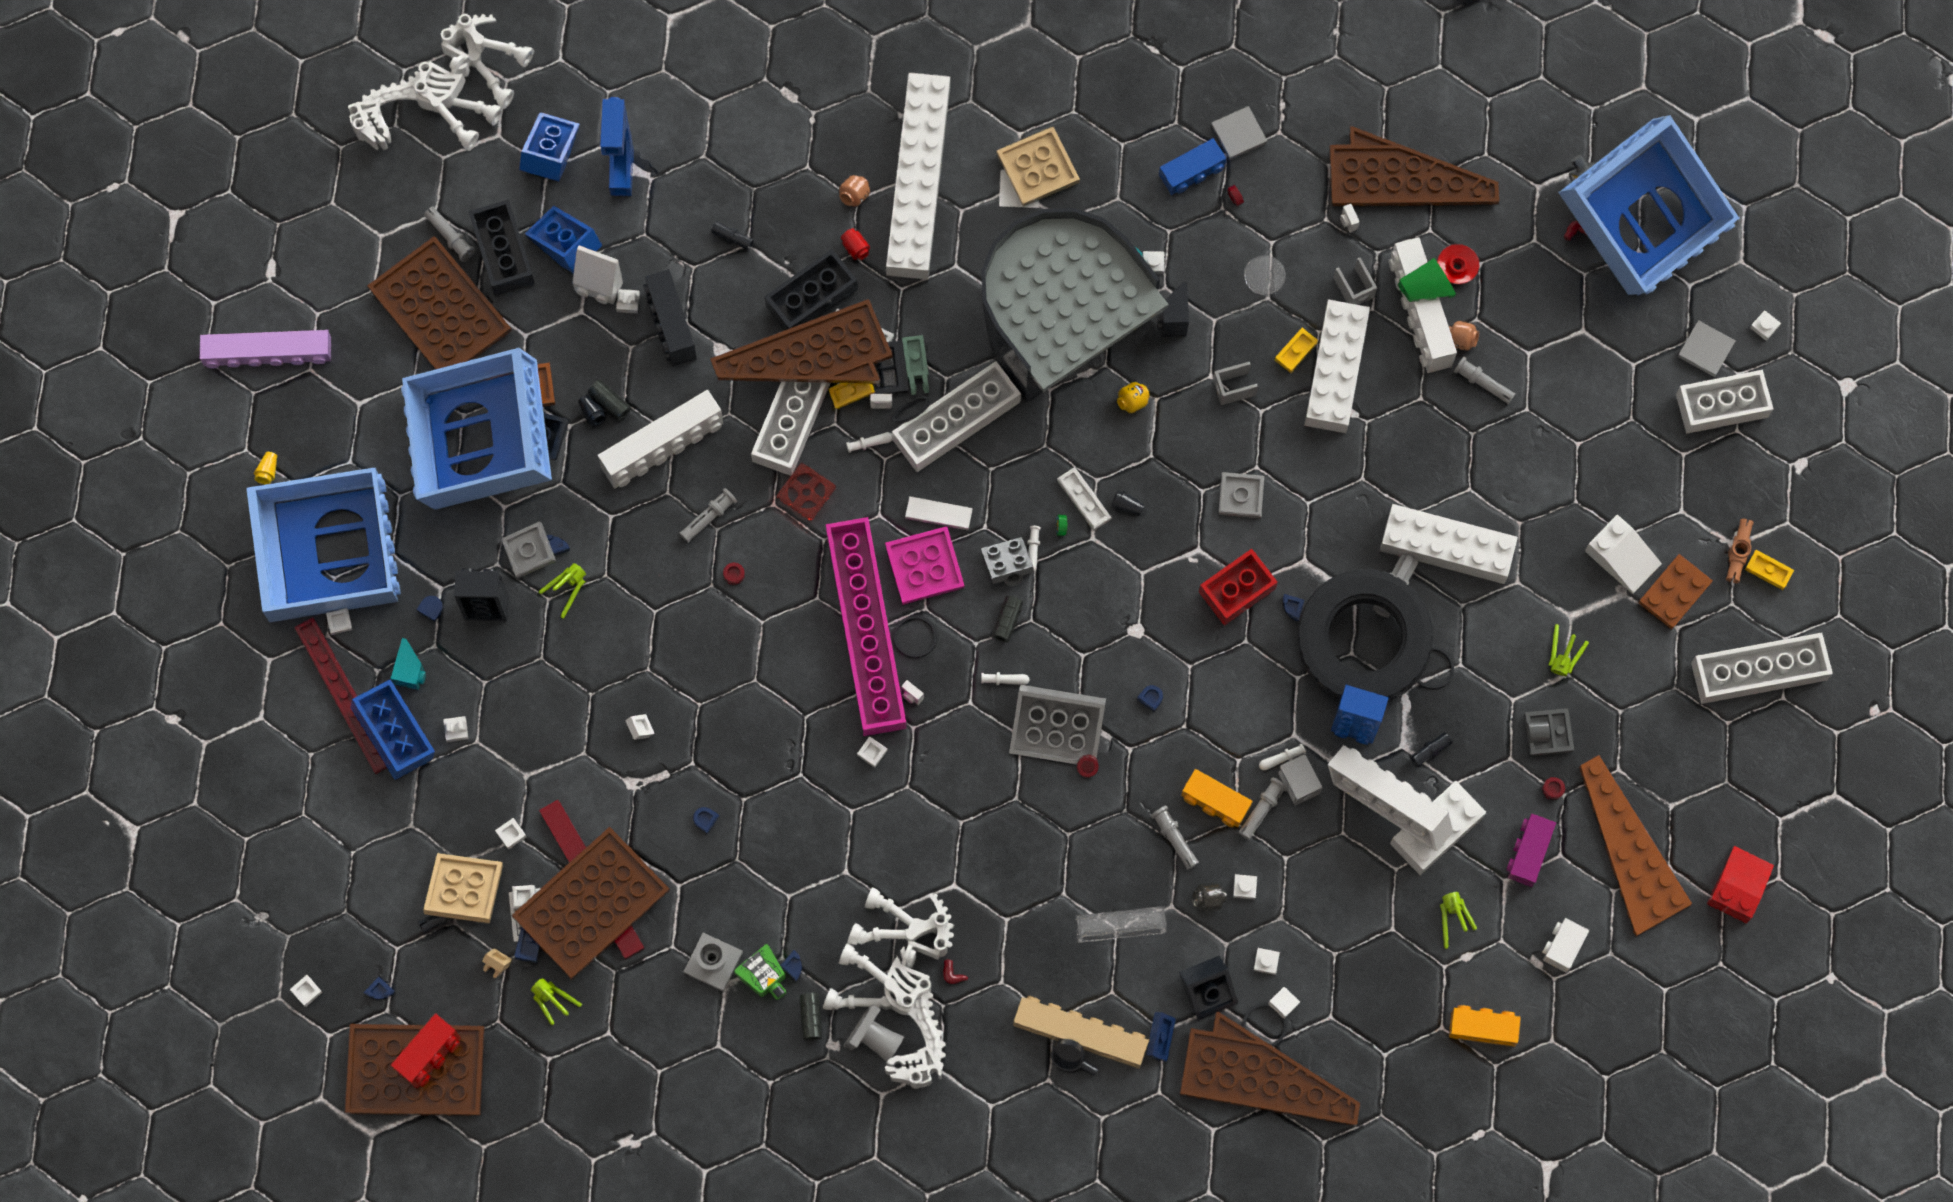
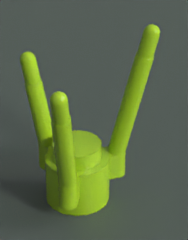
[539,563,586,618]
[1549,624,1589,676]
[1440,892,1477,949]
[531,978,582,1025]

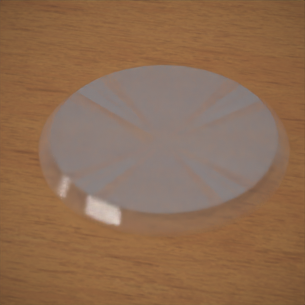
[1244,255,1286,295]

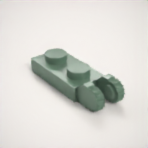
[902,335,929,395]

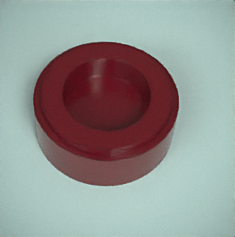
[1227,185,1244,207]
[723,562,745,585]
[1077,754,1099,777]
[1542,777,1565,800]

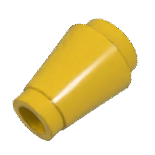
[254,452,278,485]

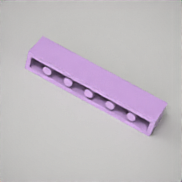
[200,330,331,368]

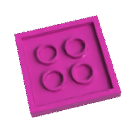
[885,526,965,605]

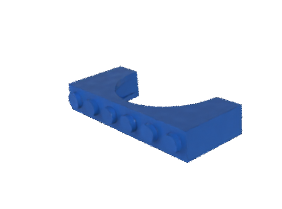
[600,97,634,196]

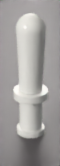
[846,432,892,453]
[1027,526,1041,572]
[981,672,1030,685]
[1259,744,1306,771]

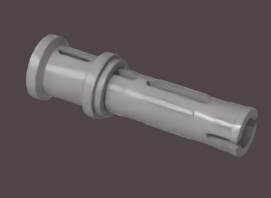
[424,207,476,262]
[1454,357,1516,404]
[679,488,737,543]
[1238,777,1288,840]
[1150,805,1199,870]

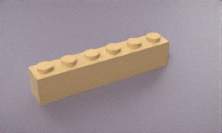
[1013,996,1149,1069]

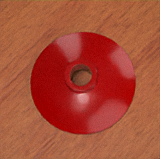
[1437,244,1479,284]

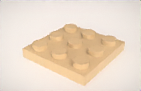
[997,127,1080,206]
[424,853,503,923]

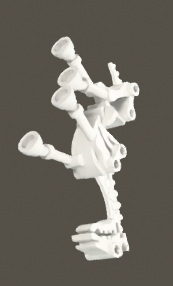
[348,14,534,151]
[823,887,954,1089]

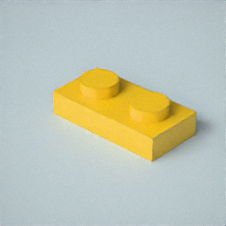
[1275,328,1318,373]
[829,383,875,409]
[1745,550,1794,590]

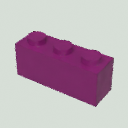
[1506,813,1556,887]

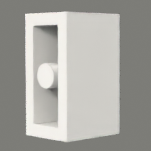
[1542,918,1589,973]

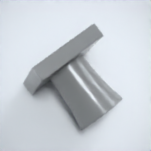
[684,933,743,992]
[844,1005,904,1062]

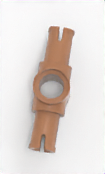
[1726,519,1754,583]

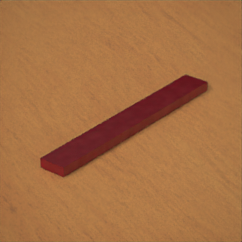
[294,617,387,774]
[539,800,645,960]

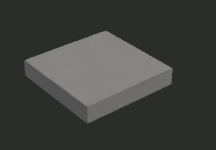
[1211,106,1267,160]
[1678,320,1735,377]
[1218,472,1264,519]
[501,521,556,578]

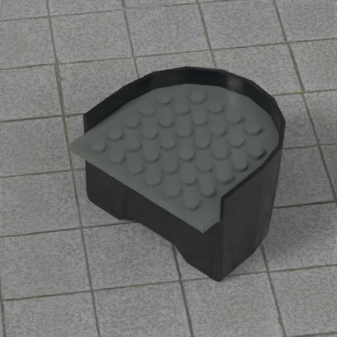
[981,208,1169,402]

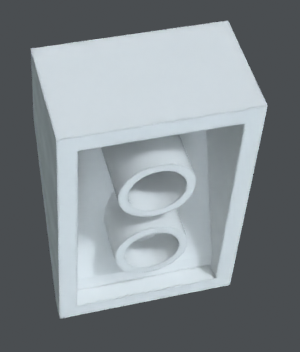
[573,246,623,304]
[1585,515,1662,594]

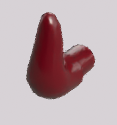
[1563,220,1588,241]
[943,960,968,984]

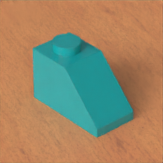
[391,638,426,690]

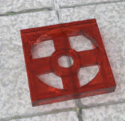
[777,462,836,521]

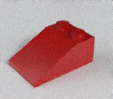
[1707,846,1774,924]

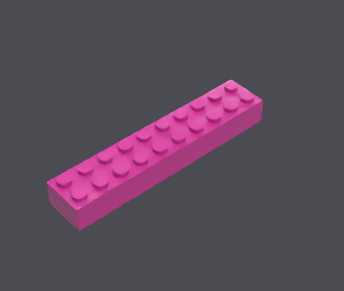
[826,517,906,736]

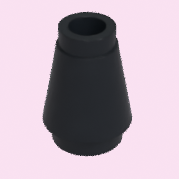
[578,395,606,427]
[1111,490,1145,516]

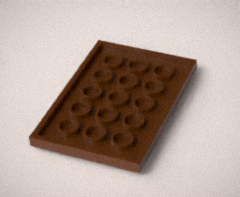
[367,236,512,370]
[511,827,670,980]
[345,1024,485,1116]

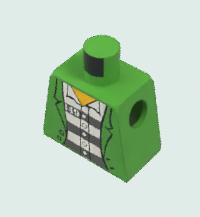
[734,944,787,1000]

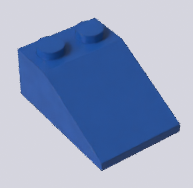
[519,113,579,181]
[525,206,602,274]

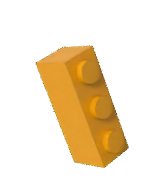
[1181,769,1252,828]
[1449,1005,1521,1047]

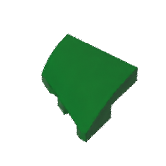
[1397,258,1456,302]

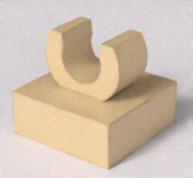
[482,948,512,978]

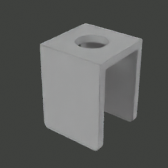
[1333,257,1377,305]
[1213,362,1258,405]
[1278,755,1323,806]

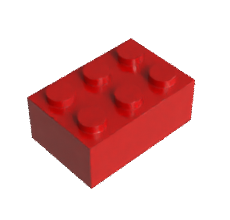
[1199,549,1278,626]
[391,1013,461,1089]

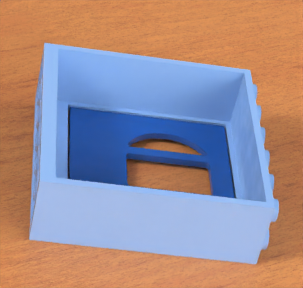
[1558,115,1740,295]
[401,348,552,510]
[246,468,401,622]

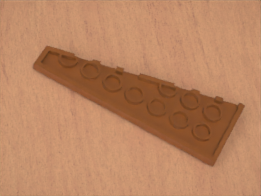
[1579,755,1692,937]

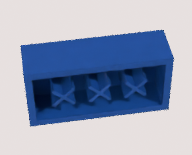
[350,679,435,780]
[1331,685,1389,744]

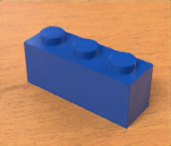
[1159,138,1226,195]

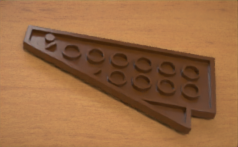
[1329,127,1499,206]
[710,299,893,384]
[1180,1012,1360,1126]

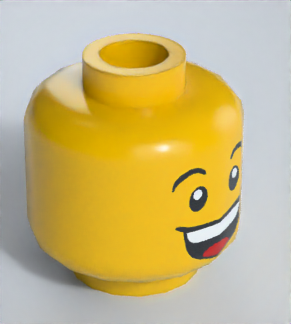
[1117,382,1150,413]

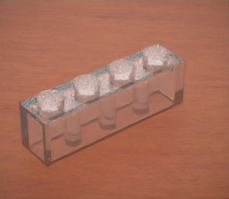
[1075,906,1167,943]

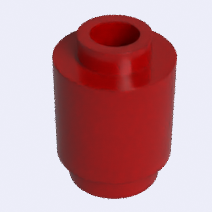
[841,228,870,260]

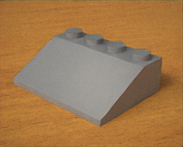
[1009,685,1106,764]

